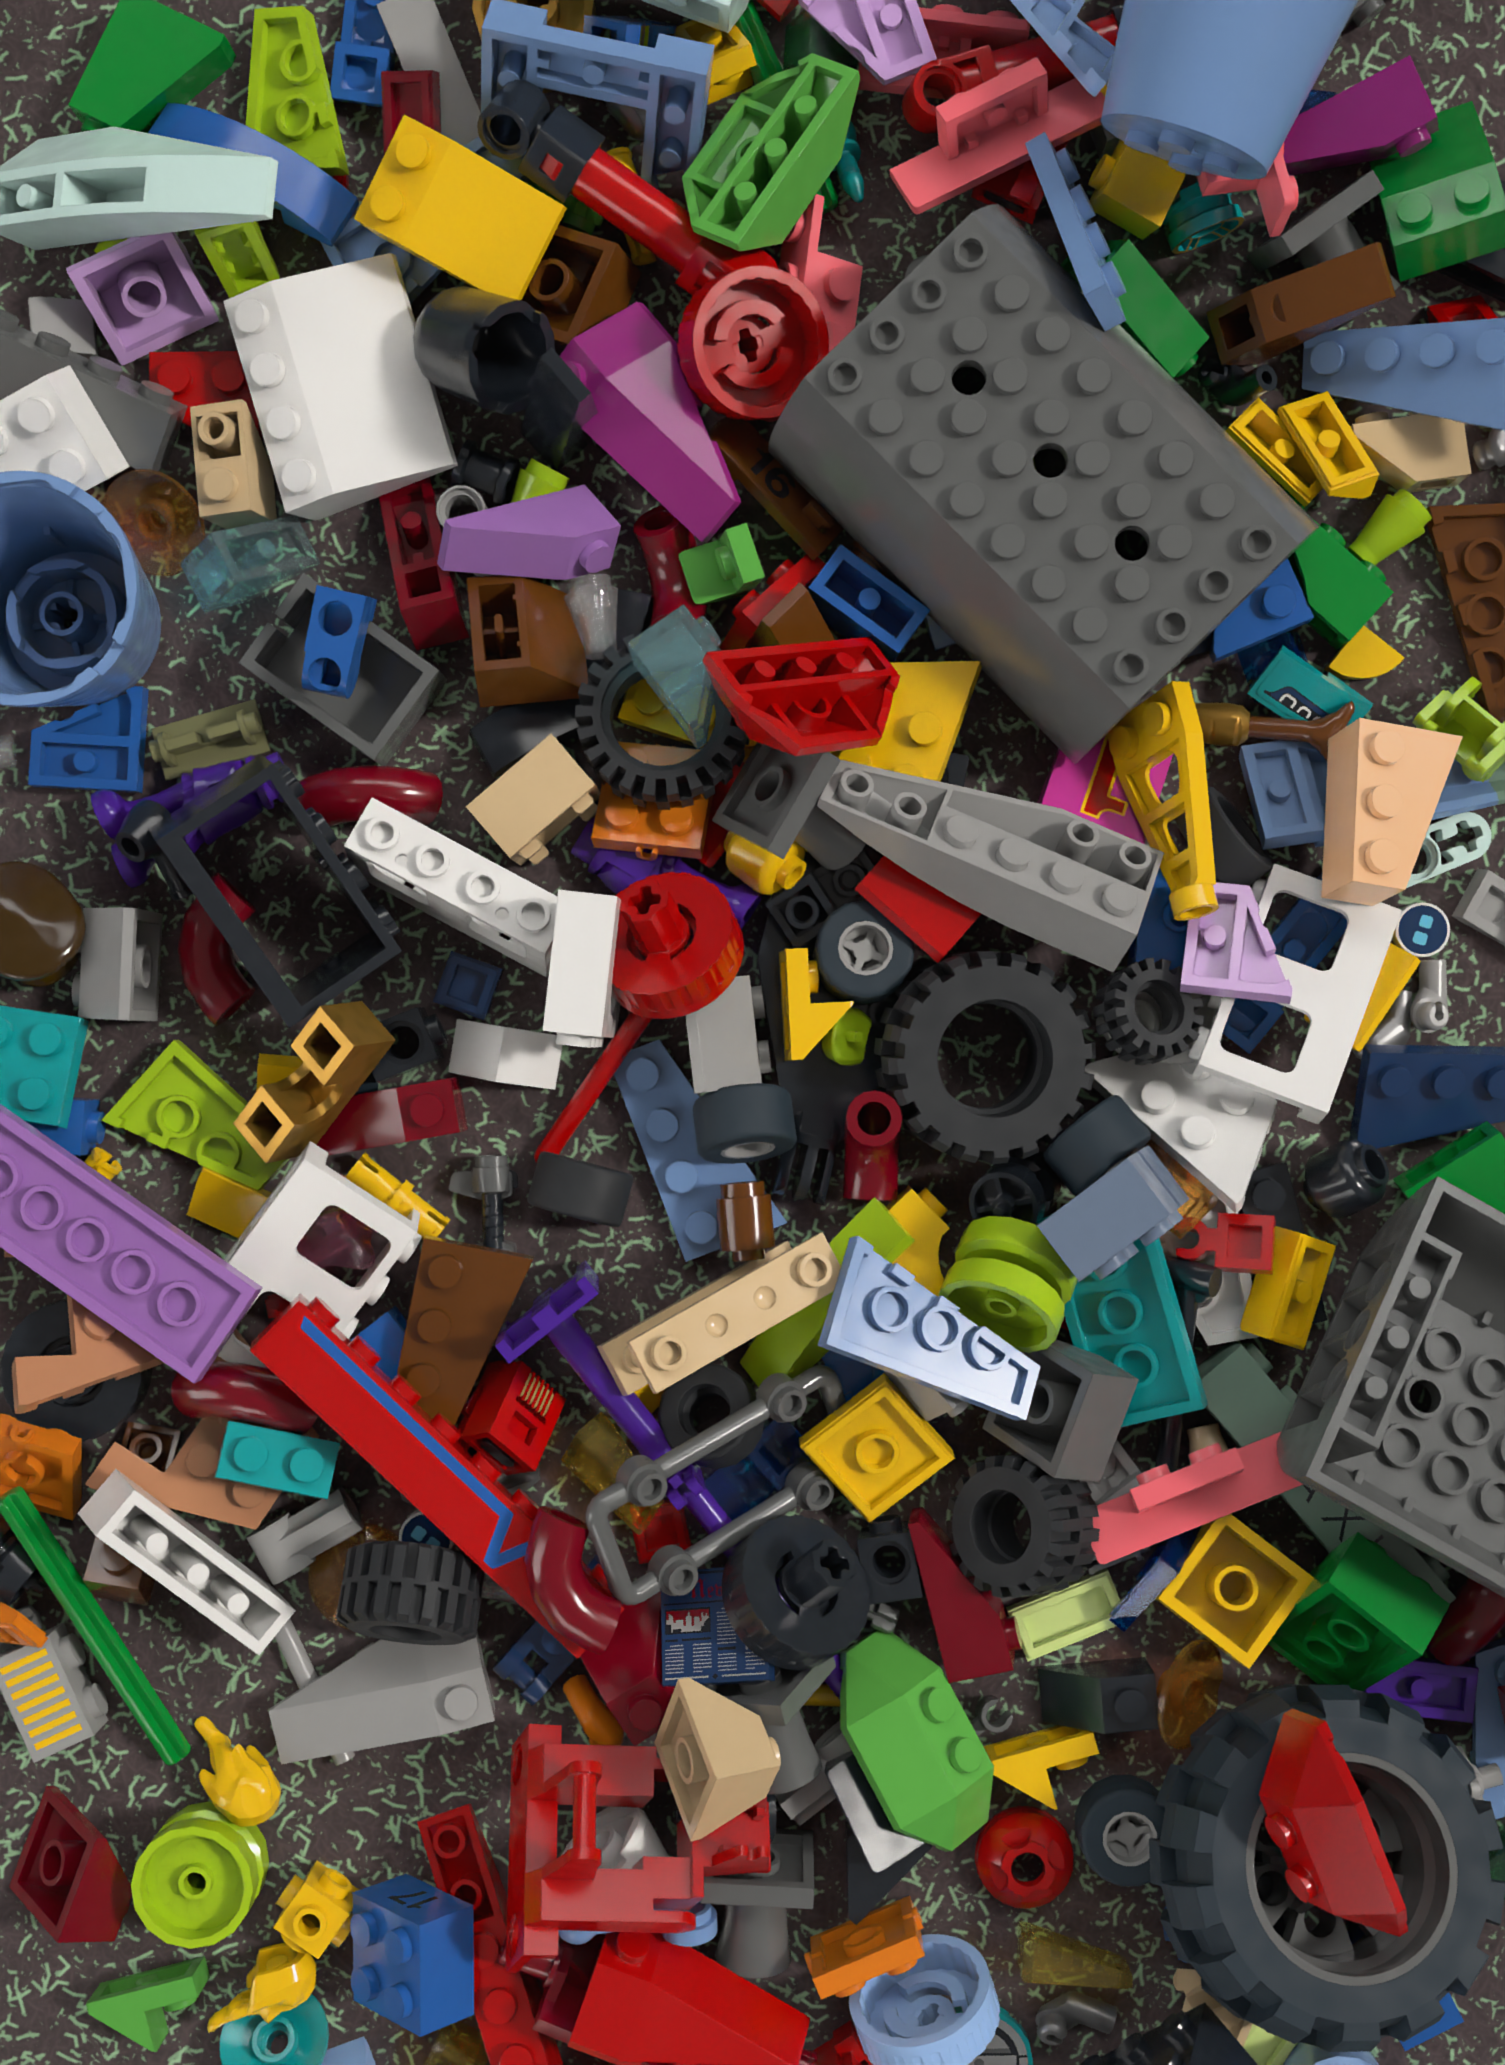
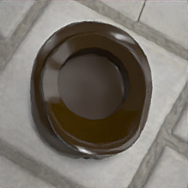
[0,861,86,987]

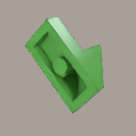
[679,523,765,605]
[86,1956,210,2052]

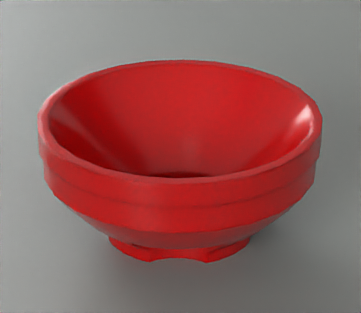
[974,1806,1074,1909]

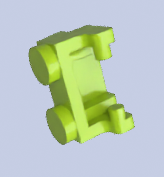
[1412,677,1505,782]

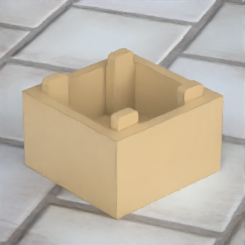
[466,733,600,866]

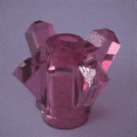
[297,1173,377,1269]

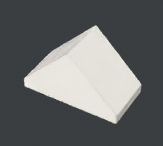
[448,1019,563,1090]

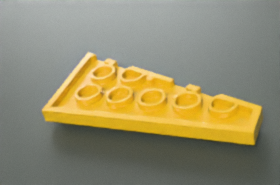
[617,661,982,782]

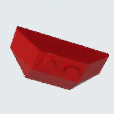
[702,637,900,756]
[1259,1708,1408,1937]

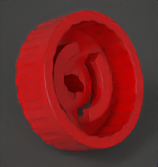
[677,266,829,420]
[611,872,744,1019]

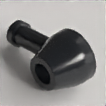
[116,800,193,900]

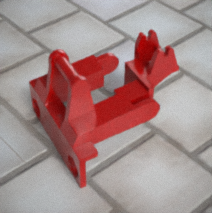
[506,1724,771,1973]

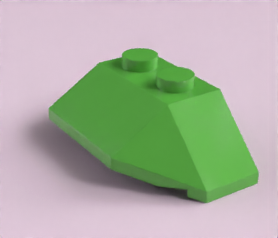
[682,53,860,251]
[840,1629,994,1852]

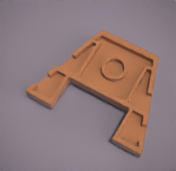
[4,1250,164,1414]
[85,1329,319,1530]

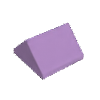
[66,232,219,366]

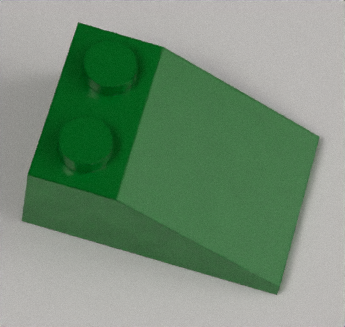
[1368,101,1505,282]
[1268,1532,1450,1691]

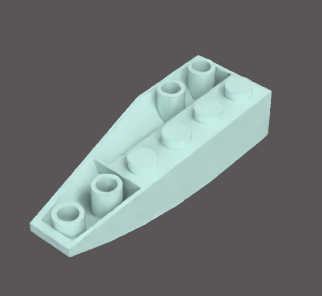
[0,127,278,250]

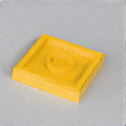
[799,1373,955,1522]

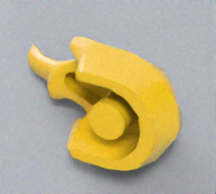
[194,1716,281,1827]
[207,1943,317,2033]

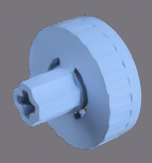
[849,1934,1000,2065]

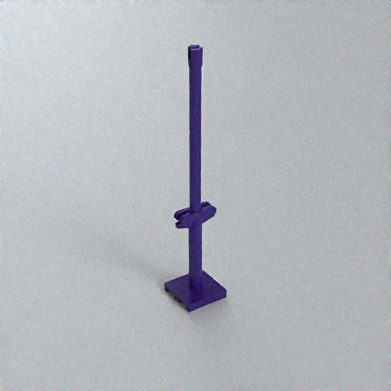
[495,1260,843,1700]

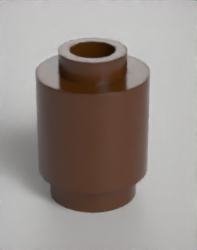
[716,1180,775,1261]

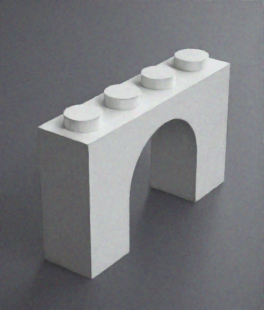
[543,890,621,1048]

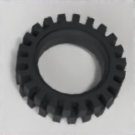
[575,629,750,810]

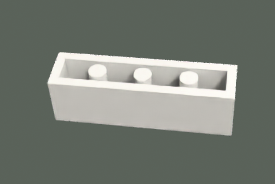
[77,1469,296,1655]

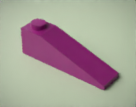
[1283,55,1439,176]
[560,302,741,543]

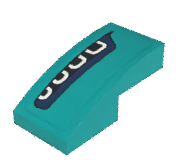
[1247,645,1373,726]

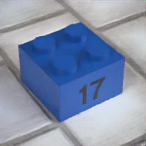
[350,1874,474,2037]

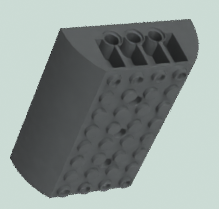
[768,204,1319,765]
[1277,1176,1505,1598]

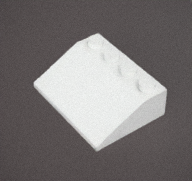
[223,253,458,521]

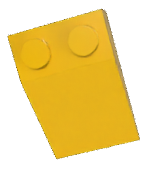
[354,114,567,300]

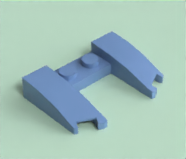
[481,0,715,189]

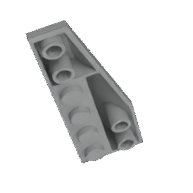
[817,760,1164,972]

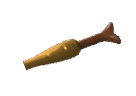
[1132,701,1355,761]

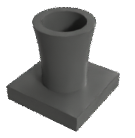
[1246,170,1400,331]
[712,742,866,870]
[703,1656,836,1795]
[700,1828,814,1979]

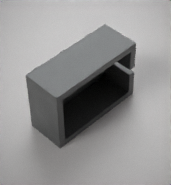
[239,573,447,766]

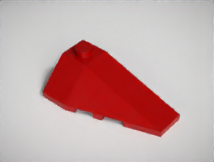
[567,1932,811,2065]

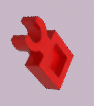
[1176,1213,1276,1275]

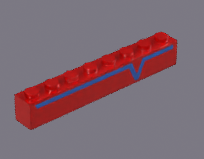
[250,1293,624,1659]

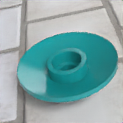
[220,1994,329,2065]

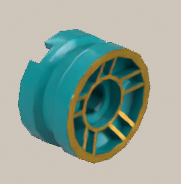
[1162,183,1245,254]

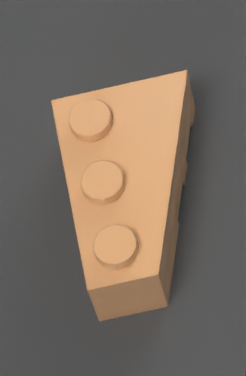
[1321,718,1463,906]

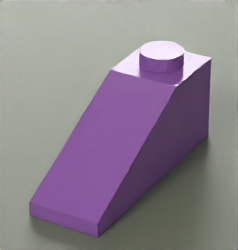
[437,484,621,580]

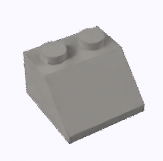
[72,907,163,1021]
[685,975,772,1094]

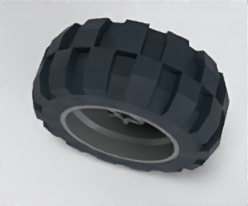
[1149,1684,1505,2052]

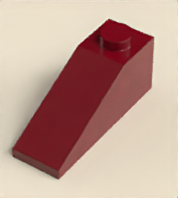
[379,477,469,651]
[316,1077,468,1155]
[908,1507,1022,1683]

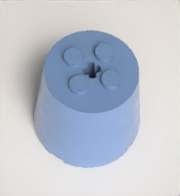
[1100,0,1358,180]
[0,471,161,707]

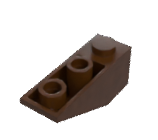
[1206,242,1396,365]
[83,1422,182,1606]

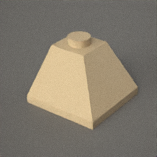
[654,1677,781,1841]

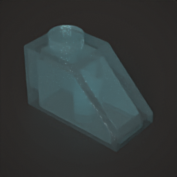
[180,515,320,612]
[628,604,721,749]

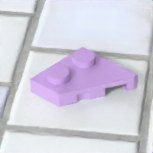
[798,0,937,86]
[1180,882,1292,1004]

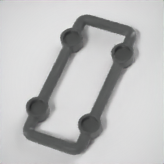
[585,1365,846,1605]

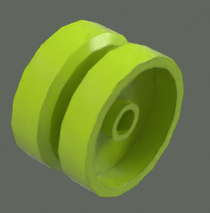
[939,1216,1078,1353]
[131,1801,269,1949]

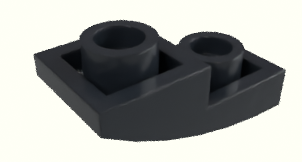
[469,699,580,778]
[765,848,875,948]

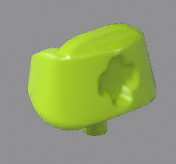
[822,1007,872,1066]

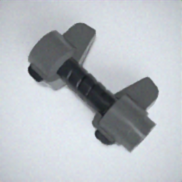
[449,1155,518,1253]

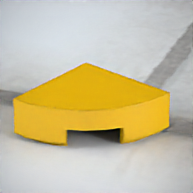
[1324,626,1405,680]

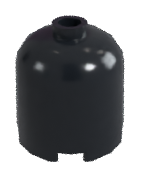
[413,286,555,415]

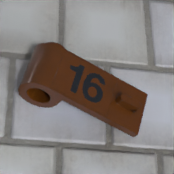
[707,417,844,560]

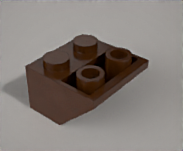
[467,575,588,707]

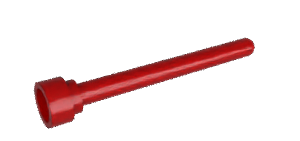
[534,949,685,1163]

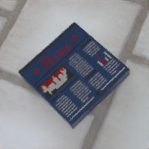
[661,1568,775,1687]

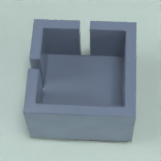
[1037,1145,1190,1282]

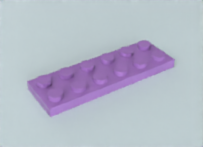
[0,1104,263,1383]

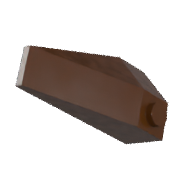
[521,225,642,347]

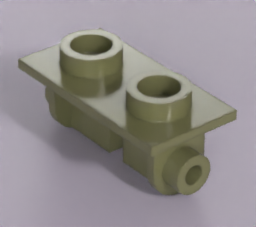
[149,699,271,781]

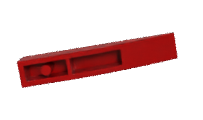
[417,1803,563,2065]

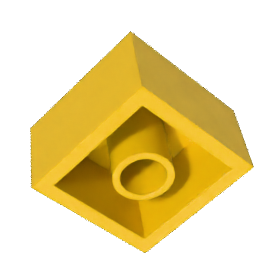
[1150,1514,1314,1669]

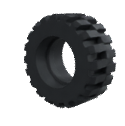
[874,950,1096,1164]

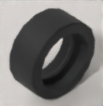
[1175,787,1273,886]

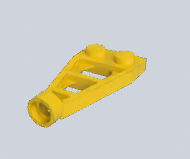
[1107,681,1219,921]

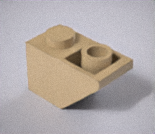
[190,399,277,529]
[1350,412,1472,493]

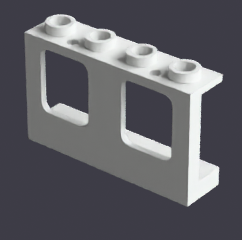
[344,798,558,977]
[1188,863,1402,1124]
[218,1141,422,1368]

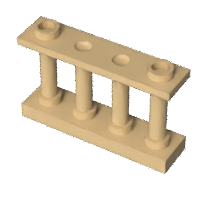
[597,1232,841,1396]

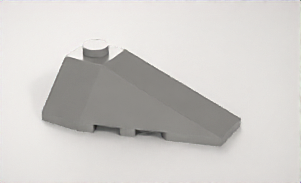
[268,1631,495,1764]

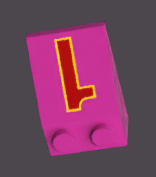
[1037,734,1174,844]

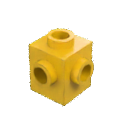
[273,1861,359,1959]

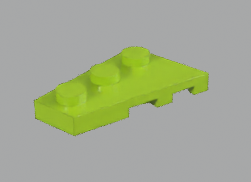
[246,6,350,176]
[101,1040,290,1190]

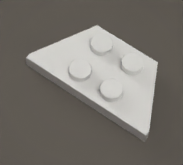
[1085,1055,1277,1213]

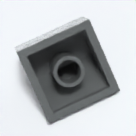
[983,1339,1139,1482]

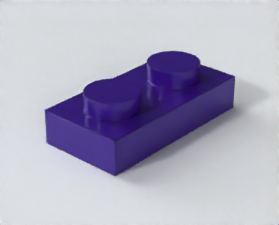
[1362,1657,1479,1723]

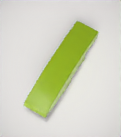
[739,1197,915,1387]

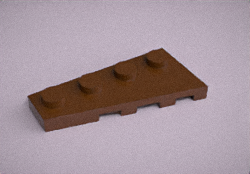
[1426,503,1505,723]
[397,1235,534,1425]

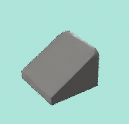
[28,296,98,358]

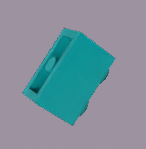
[214,1421,340,1499]

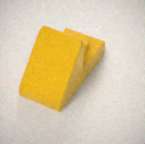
[676,20,757,105]
[779,948,854,1061]
[983,1725,1099,1810]

